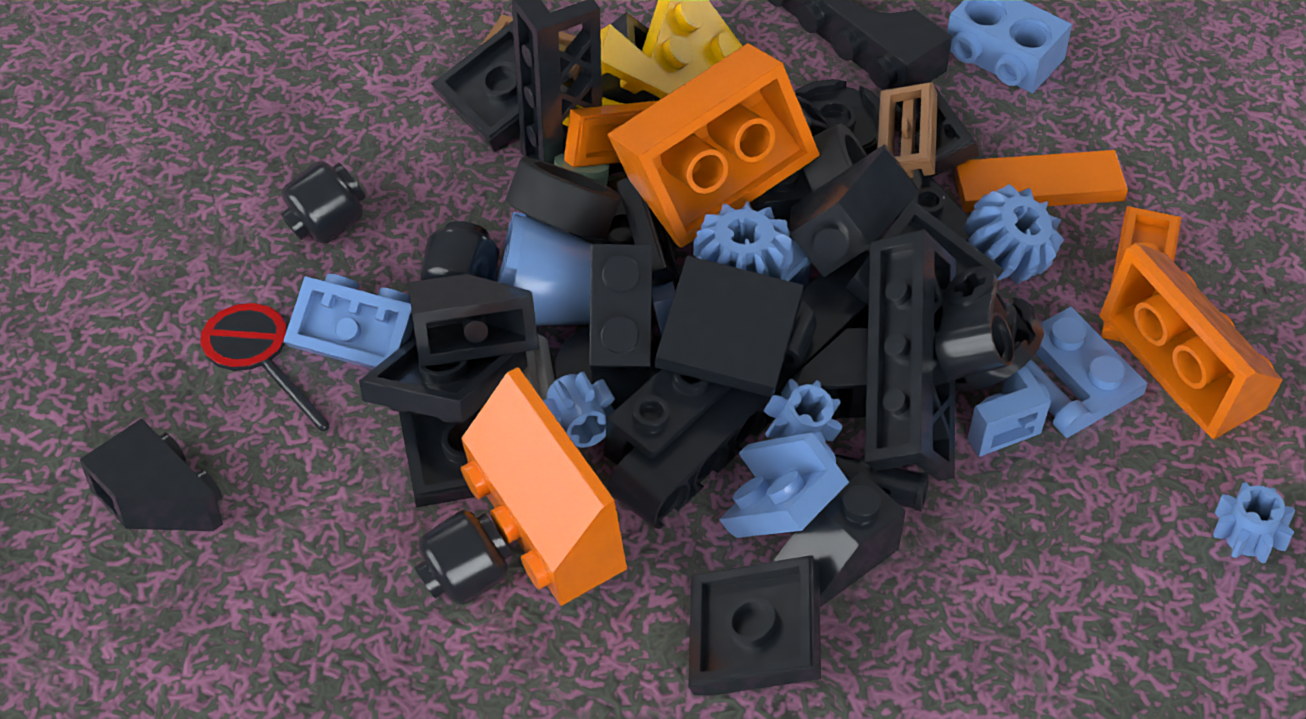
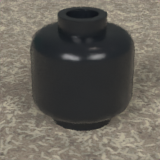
[280,161,366,244]
[420,221,499,281]
[414,510,513,605]

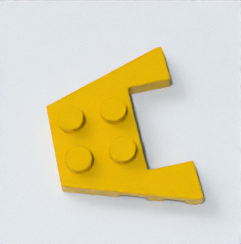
[601,0,743,100]

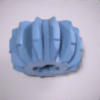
[963,184,1064,284]
[693,201,794,280]

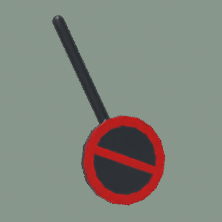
[200,303,329,431]

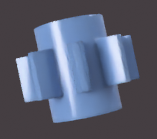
[543,372,615,448]
[764,379,843,443]
[1213,482,1295,563]

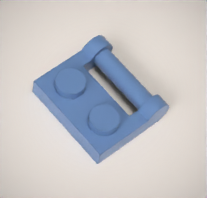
[1026,307,1148,438]

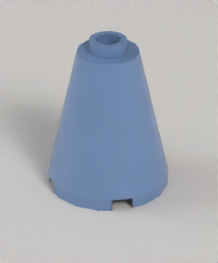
[497,212,653,326]

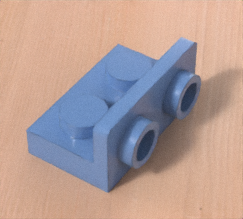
[283,274,414,369]
[719,432,849,538]

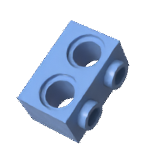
[947,0,1072,94]

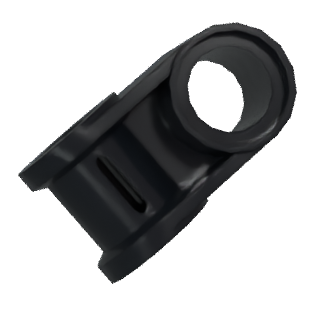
[935,266,1020,380]

